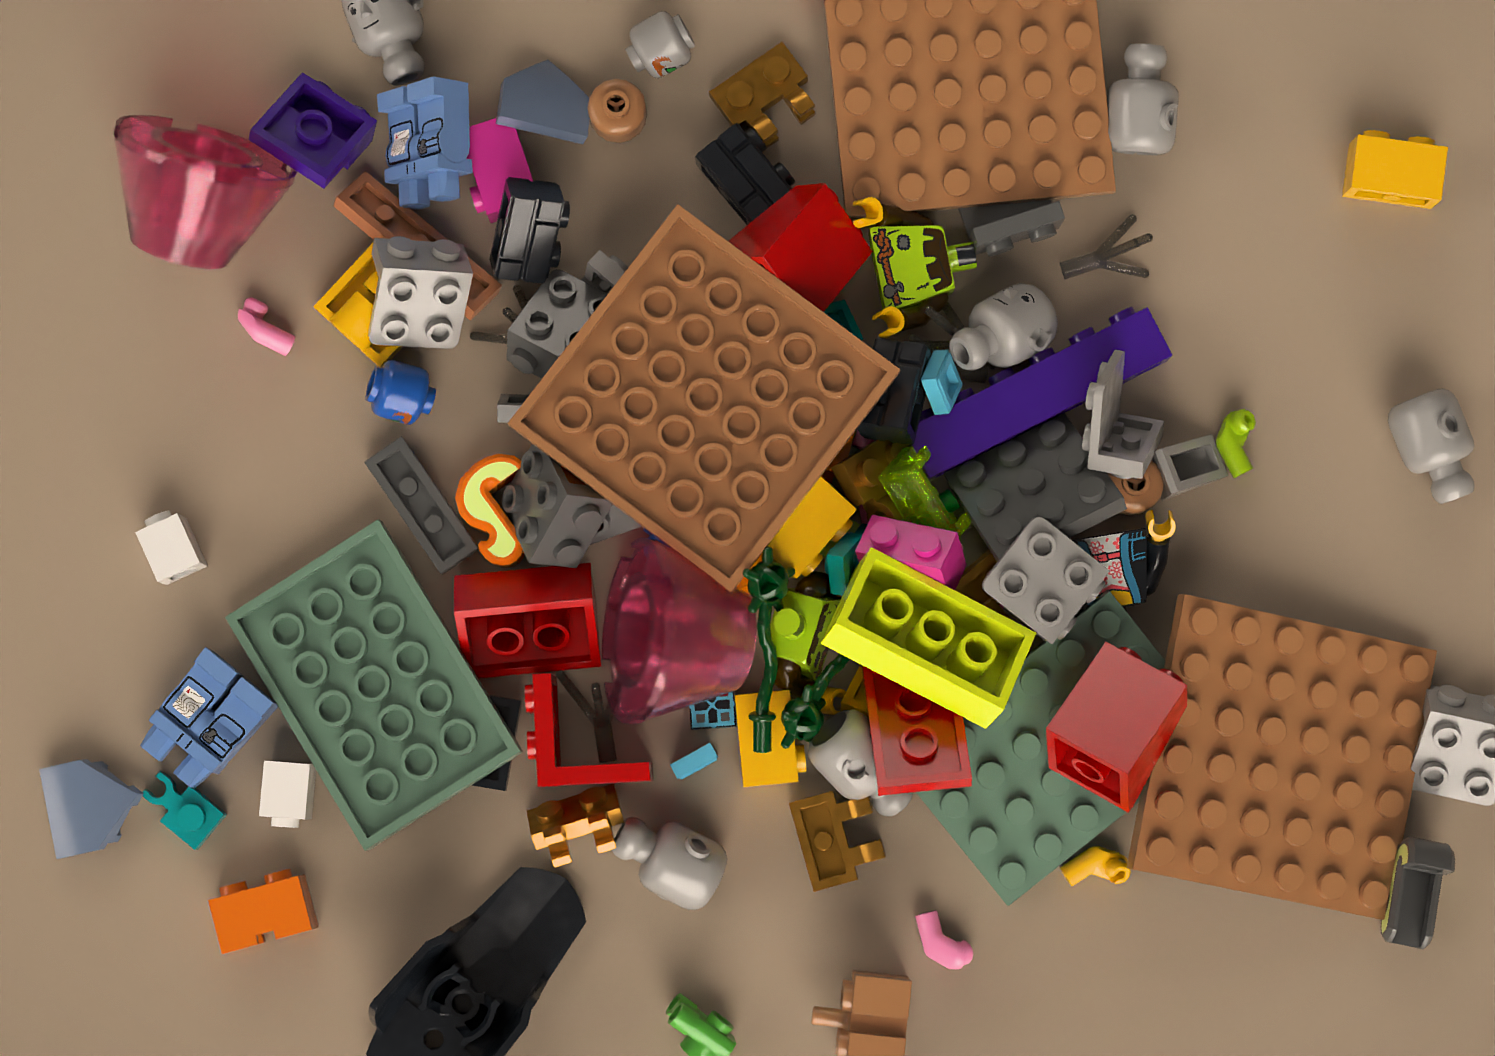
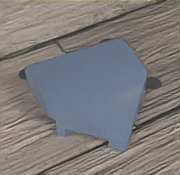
[496,60,590,144]
[39,759,144,859]

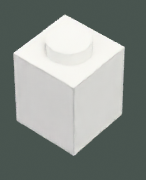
[135,511,208,585]
[259,761,316,828]

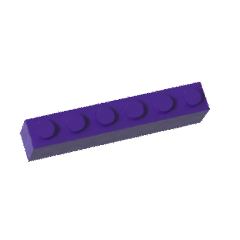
[908,306,1173,483]

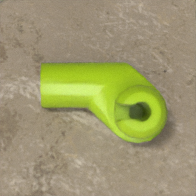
[1216,409,1256,479]

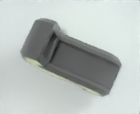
[1381,836,1455,949]

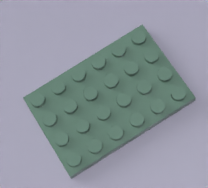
[225,519,523,851]
[916,590,1165,906]

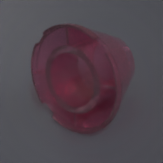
[113,115,297,269]
[602,538,757,724]

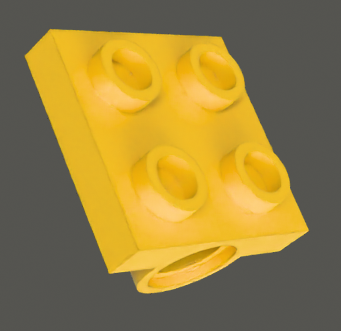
[313,243,403,367]

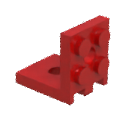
[525,673,653,787]

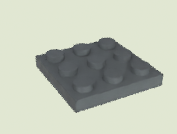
[944,413,1127,562]

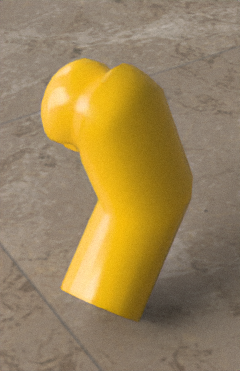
[1059,846,1131,887]

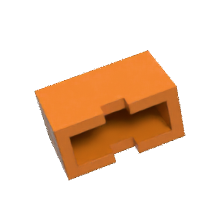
[208,868,319,954]

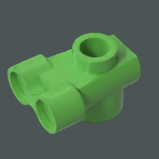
[666,993,736,1056]

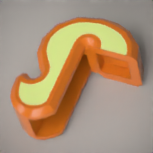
[455,454,525,568]

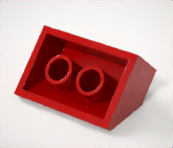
[454,563,602,678]

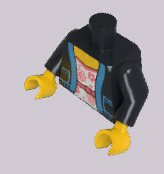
[1072,510,1176,613]

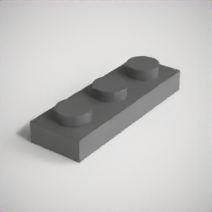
[364,436,479,575]

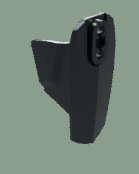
[366,867,586,1056]

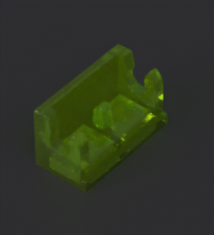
[878,446,971,540]

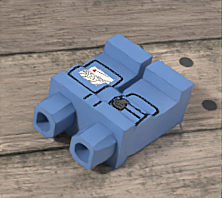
[377,76,473,209]
[140,647,278,788]

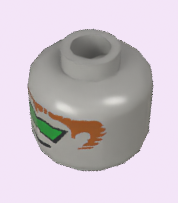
[625,11,695,79]

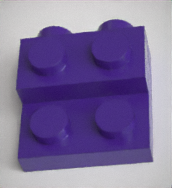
[249,72,377,189]

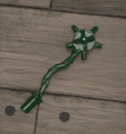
[742,546,795,753]
[781,653,850,749]

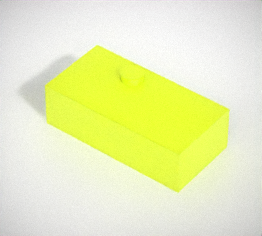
[820,547,1036,729]

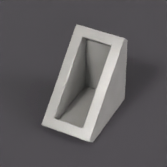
[1152,434,1228,501]

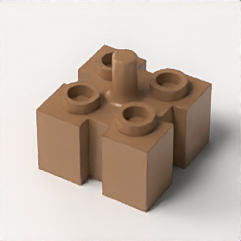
[811,970,912,1056]

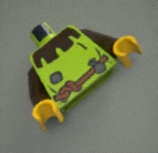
[853,197,977,338]
[770,571,846,715]

